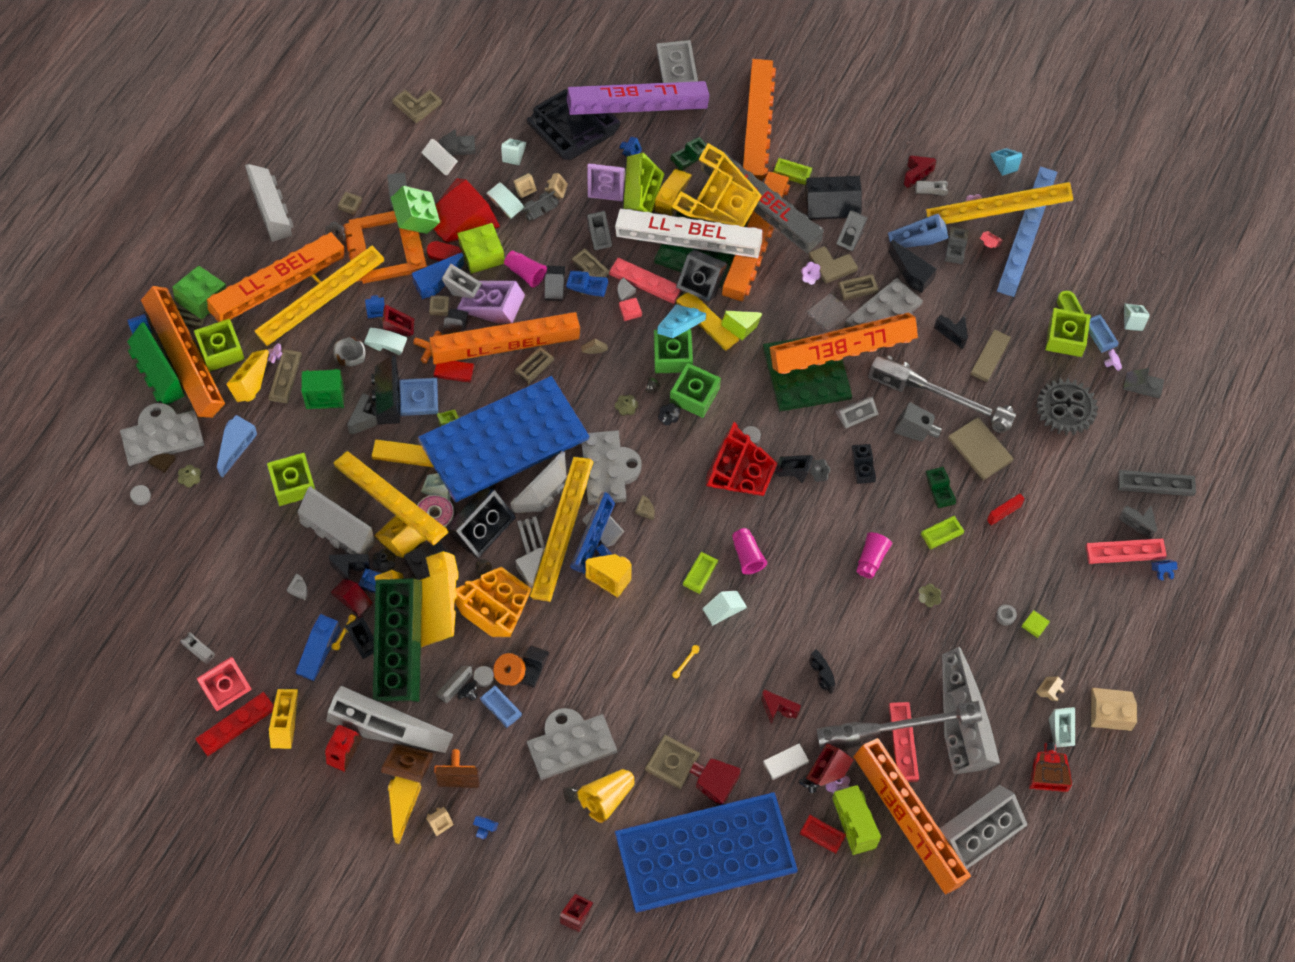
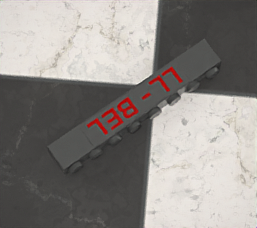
[701,147,824,254]

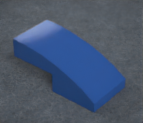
[566,271,608,297]

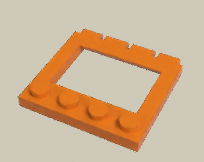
[343,211,427,284]

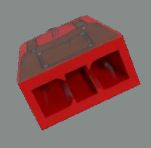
[325,725,362,772]
[1029,742,1072,792]

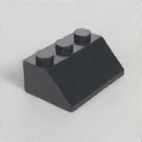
[805,176,862,220]
[371,356,400,425]
[445,488,516,558]

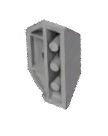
[511,451,567,513]

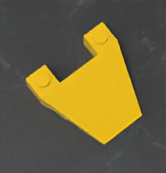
[672,143,762,227]
[374,551,458,647]

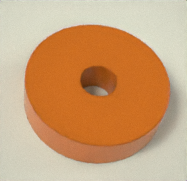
[493,653,525,686]

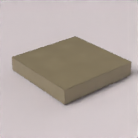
[645,734,700,790]

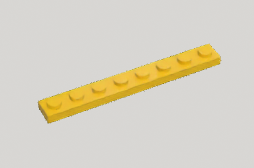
[926,182,1073,224]
[255,245,384,346]
[333,451,448,545]
[530,457,593,602]

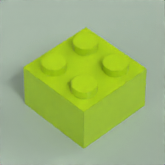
[458,223,505,274]
[1045,308,1091,357]
[194,318,245,372]
[267,453,315,506]

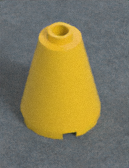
[577,769,635,823]

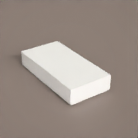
[421,139,458,175]
[763,744,809,780]

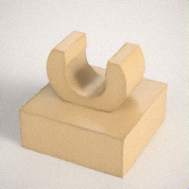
[514,173,537,198]
[544,173,568,199]
[1036,677,1064,701]
[426,807,454,836]

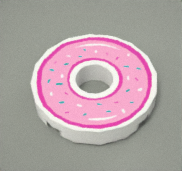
[417,495,454,527]

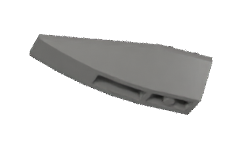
[942,647,1000,774]
[326,686,453,753]

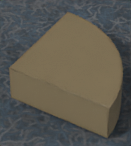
[581,339,608,354]
[635,495,655,520]

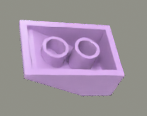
[588,164,626,201]
[457,281,525,324]

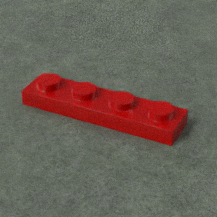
[195,692,274,757]

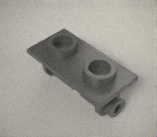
[521,191,559,221]

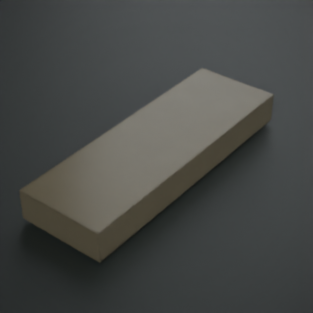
[970,329,1011,382]
[268,349,302,404]

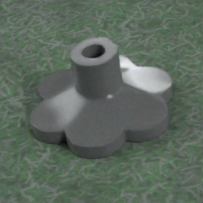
[325,221,345,242]
[810,459,831,482]

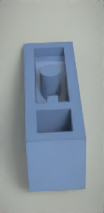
[888,214,949,248]
[217,415,257,477]

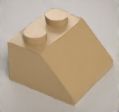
[1091,688,1137,731]

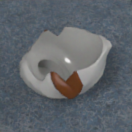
[333,337,366,367]

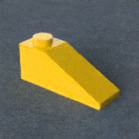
[655,169,692,216]
[227,349,269,402]
[269,689,298,749]
[388,776,421,844]

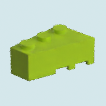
[623,153,664,213]
[832,785,881,855]

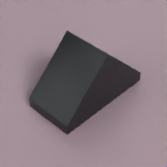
[345,616,374,659]

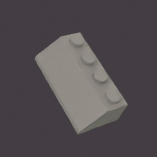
[245,164,294,242]
[298,487,375,555]
[940,785,1027,869]

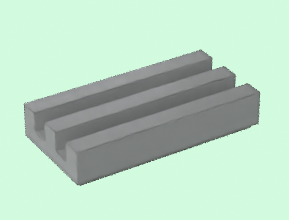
[517,517,545,554]

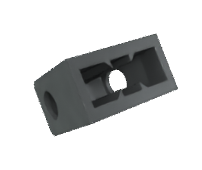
[893,402,942,441]

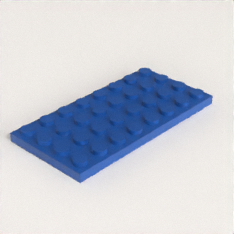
[418,376,590,502]
[615,792,798,913]

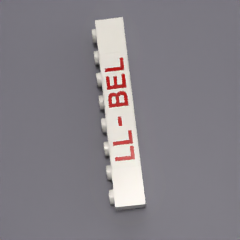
[615,209,763,258]

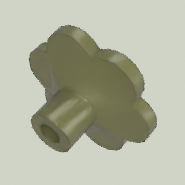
[615,395,638,416]
[178,465,201,488]
[919,584,941,607]

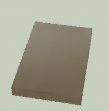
[948,417,1013,481]

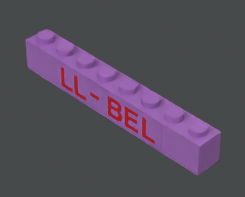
[567,81,709,115]

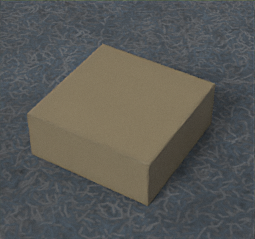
[338,192,363,215]
[429,296,450,316]

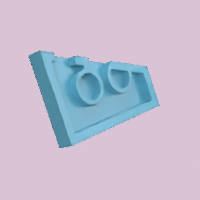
[658,304,706,338]

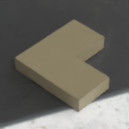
[392,90,442,124]
[809,246,858,284]
[571,249,609,295]

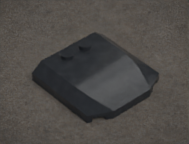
[527,89,620,160]

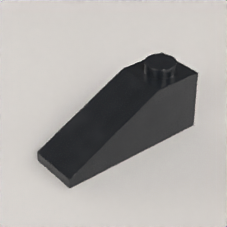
[888,240,937,293]

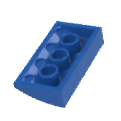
[570,492,615,574]

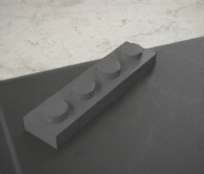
[1117,470,1196,496]

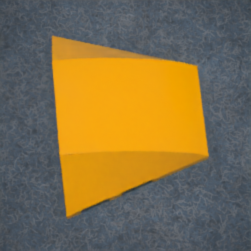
[454,567,532,637]

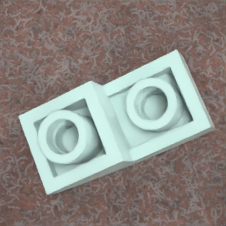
[486,182,525,219]
[363,328,407,356]

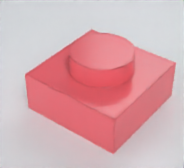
[980,231,1003,248]
[619,298,642,321]

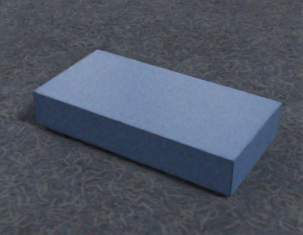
[1088,314,1119,353]
[480,685,522,728]

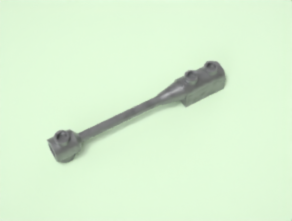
[868,354,1016,433]
[817,701,983,751]

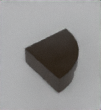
[148,453,176,473]

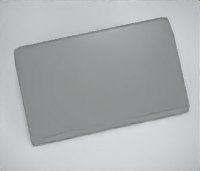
[836,397,879,429]
[582,509,624,546]
[436,666,473,704]

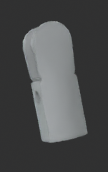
[915,181,948,196]
[180,632,215,664]

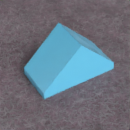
[990,148,1022,176]

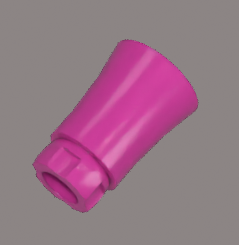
[504,250,547,288]
[732,528,767,574]
[856,532,892,579]

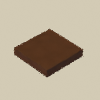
[381,743,433,783]
[435,767,480,788]

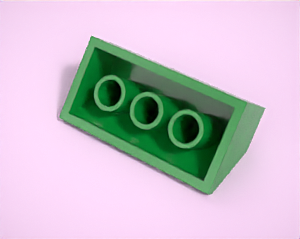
[127,322,185,405]

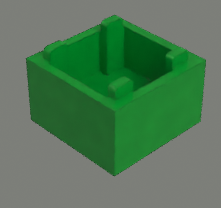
[301,369,344,409]

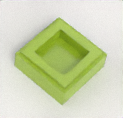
[1022,610,1050,638]

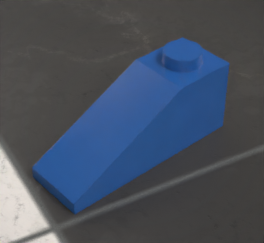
[412,253,464,299]
[296,614,341,681]

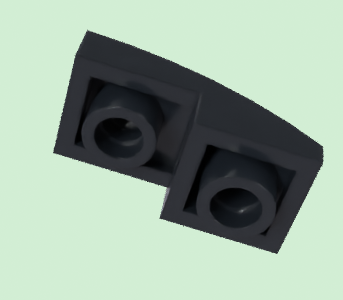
[851,444,876,484]
[809,649,836,694]

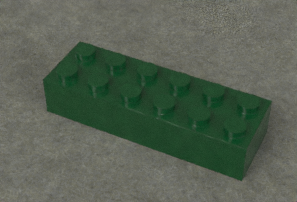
[373,578,422,703]

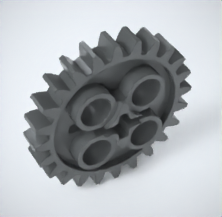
[1036,378,1098,436]

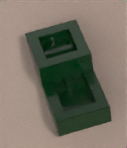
[670,137,707,170]
[925,466,956,509]

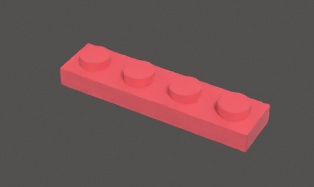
[609,258,682,304]
[1085,539,1167,564]
[888,702,919,782]

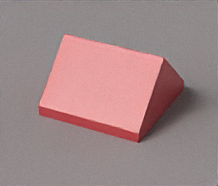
[196,656,252,711]

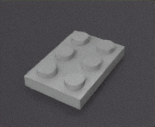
[656,40,698,83]

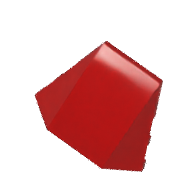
[433,178,500,243]
[706,422,777,496]

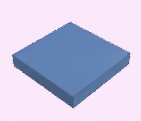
[399,378,438,416]

